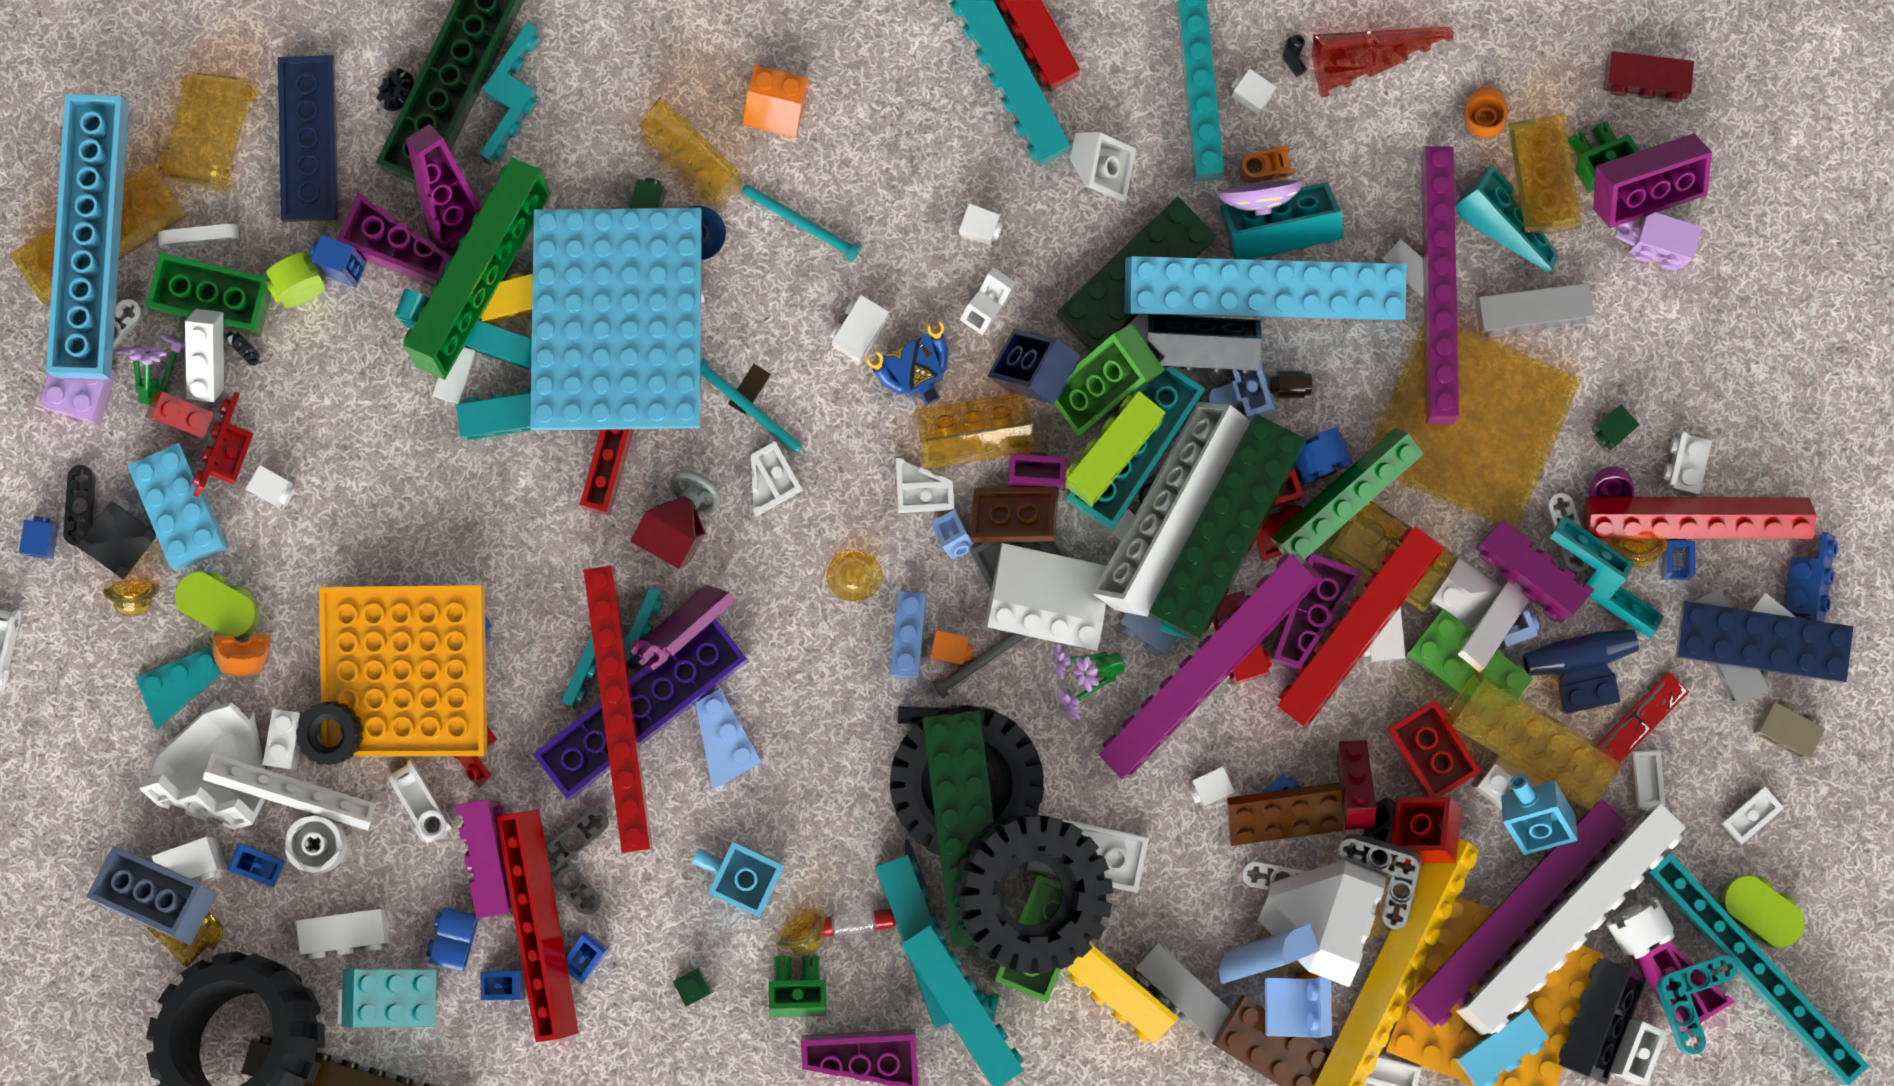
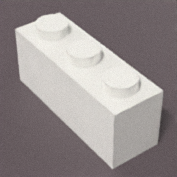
[185,309,224,402]
[296,909,389,959]

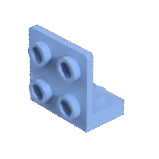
[1265,977,1332,1038]

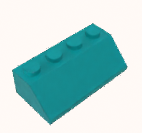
[1220,182,1344,260]

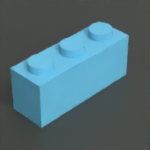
[1455,1009,1549,1086]

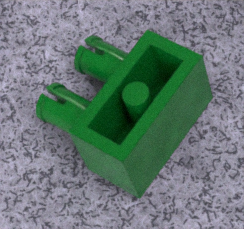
[1568,121,1639,193]
[769,955,827,1017]

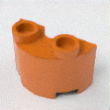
[212,634,271,676]

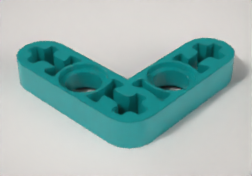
[1656,955,1738,1055]

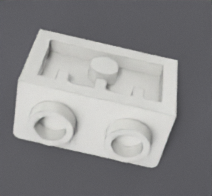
[1663,431,1712,496]

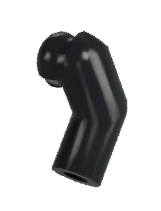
[1283,34,1308,78]

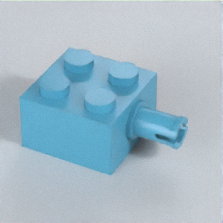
[1501,774,1578,855]
[692,842,785,918]

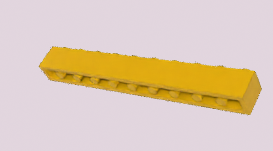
[1314,838,1479,1086]

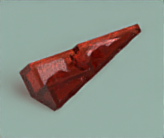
[1311,27,1454,98]

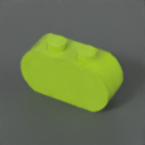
[265,251,326,309]
[175,571,260,640]
[1719,875,1804,948]

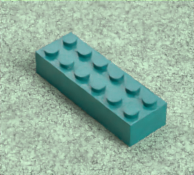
[1066,366,1205,533]

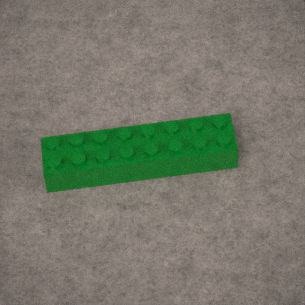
[403,157,551,380]

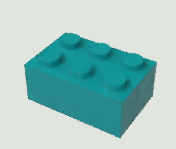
[341,969,436,1028]

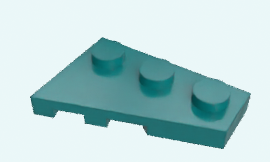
[135,646,223,730]

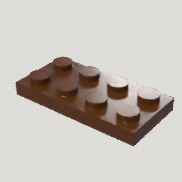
[1227,782,1343,846]
[1212,995,1331,1086]

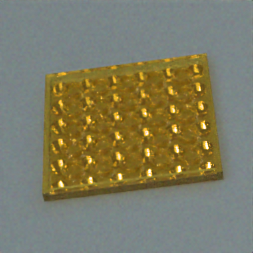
[1367,321,1582,530]

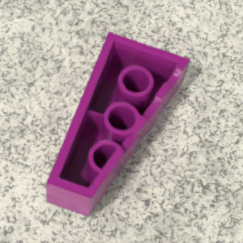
[406,124,481,251]
[337,192,451,286]
[1476,520,1595,623]
[1270,553,1363,670]
[454,800,513,919]
[801,1029,918,1086]

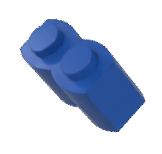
[426,907,479,971]

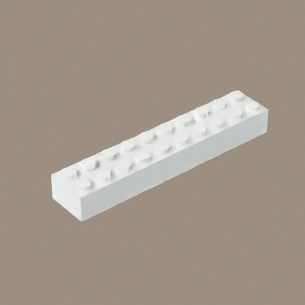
[1456,804,1686,1036]

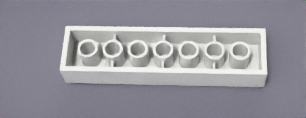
[1092,402,1251,617]

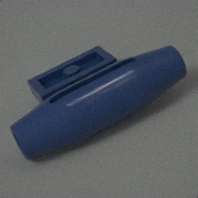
[1523,629,1639,714]

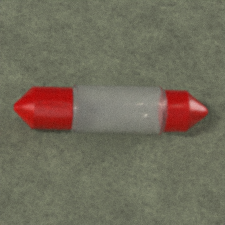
[811,908,896,937]

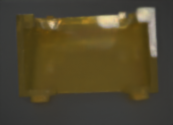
[159,71,259,195]

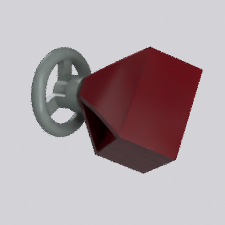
[630,470,721,569]

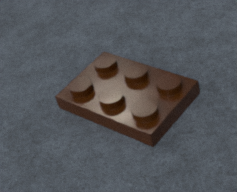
[970,486,1059,543]

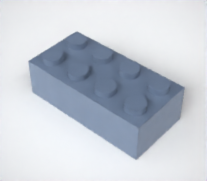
[86,846,217,946]

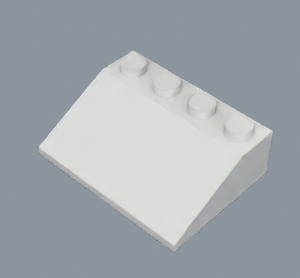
[984,543,1107,651]

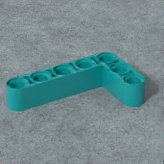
[395,288,532,370]

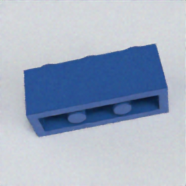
[310,234,367,288]

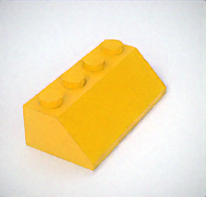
[1066,943,1178,1043]

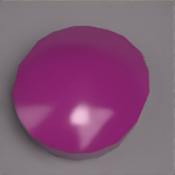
[1589,467,1634,497]

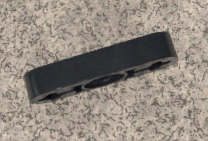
[63,465,96,547]

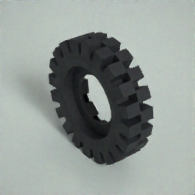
[890,705,1044,856]
[953,814,1113,974]

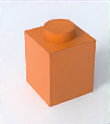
[930,630,973,667]

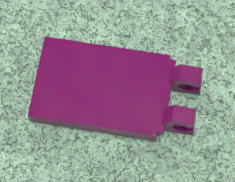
[627,584,735,670]

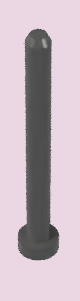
[932,633,1027,698]

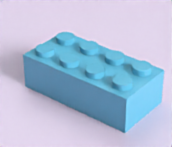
[127,443,229,571]

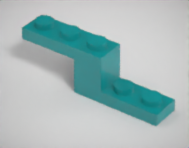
[480,22,540,165]
[1550,516,1664,638]
[562,587,664,708]

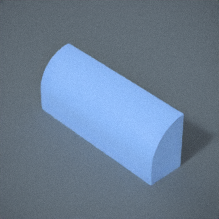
[1219,923,1320,984]

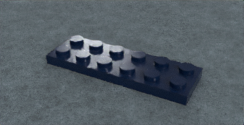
[278,55,338,222]
[1675,601,1854,683]

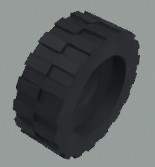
[296,701,363,765]

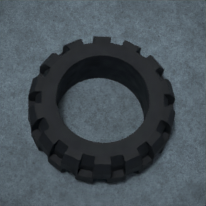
[146,951,325,1086]

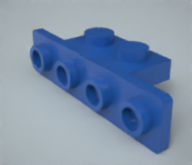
[1784,532,1838,622]

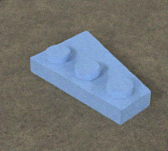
[695,689,762,790]

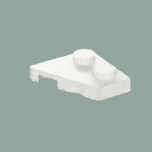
[751,441,803,517]
[896,458,954,513]

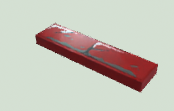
[1590,672,1689,772]

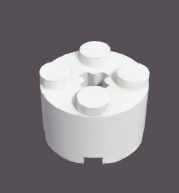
[285,816,348,873]
[1606,897,1675,959]

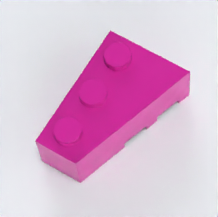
[1634,941,1735,1031]

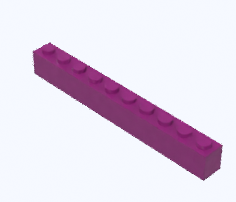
[1421,146,1459,425]
[1099,554,1323,779]
[1405,799,1627,1028]

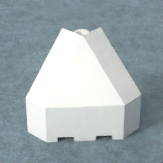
[139,700,265,830]
[1258,860,1386,987]

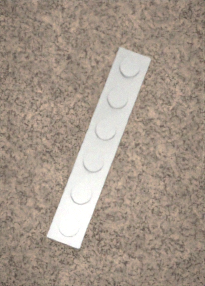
[203,753,376,830]

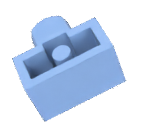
[1209,360,1277,421]

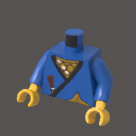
[863,318,949,406]

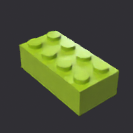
[1065,391,1166,507]

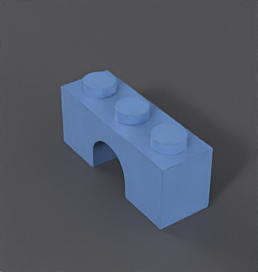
[890,591,926,680]

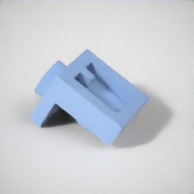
[931,509,976,560]
[1501,609,1539,649]

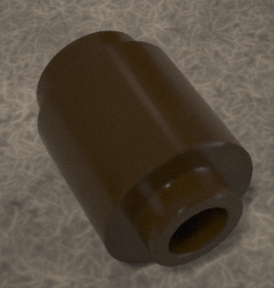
[1271,370,1312,398]

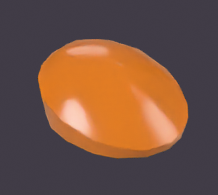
[1464,87,1508,138]

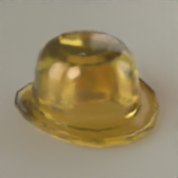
[1611,538,1668,569]
[826,551,883,602]
[102,579,161,617]
[775,908,826,955]

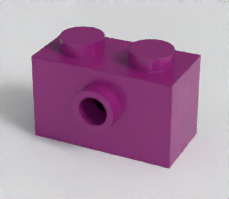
[1008,452,1067,490]

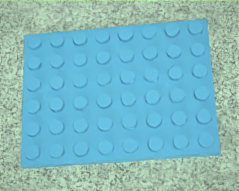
[530,208,702,430]

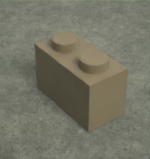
[1754,700,1826,760]

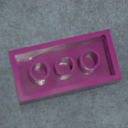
[1593,133,1712,228]

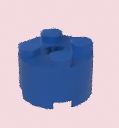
[1295,427,1354,486]

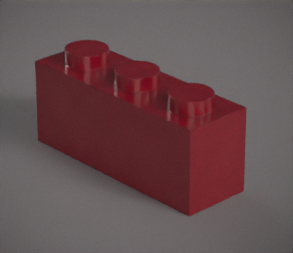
[1603,51,1694,103]
[1337,740,1377,830]

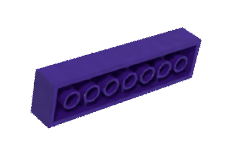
[532,618,749,800]

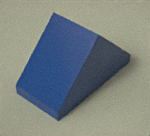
[227,843,285,887]
[566,932,610,984]
[480,971,525,1000]

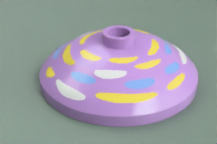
[1218,180,1302,215]

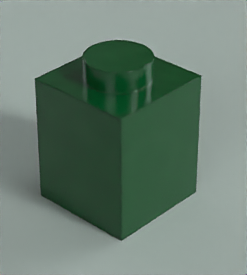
[629,177,666,209]
[1591,404,1640,450]
[673,968,713,1007]

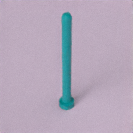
[741,185,862,263]
[701,357,803,453]

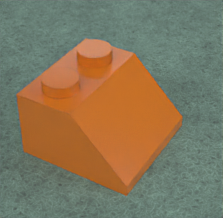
[742,65,809,138]

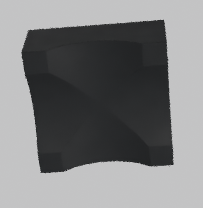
[77,501,157,580]

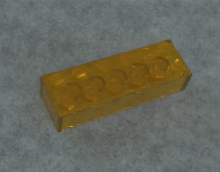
[10,163,189,306]
[1444,670,1623,811]

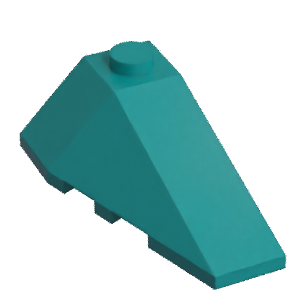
[1455,164,1559,272]

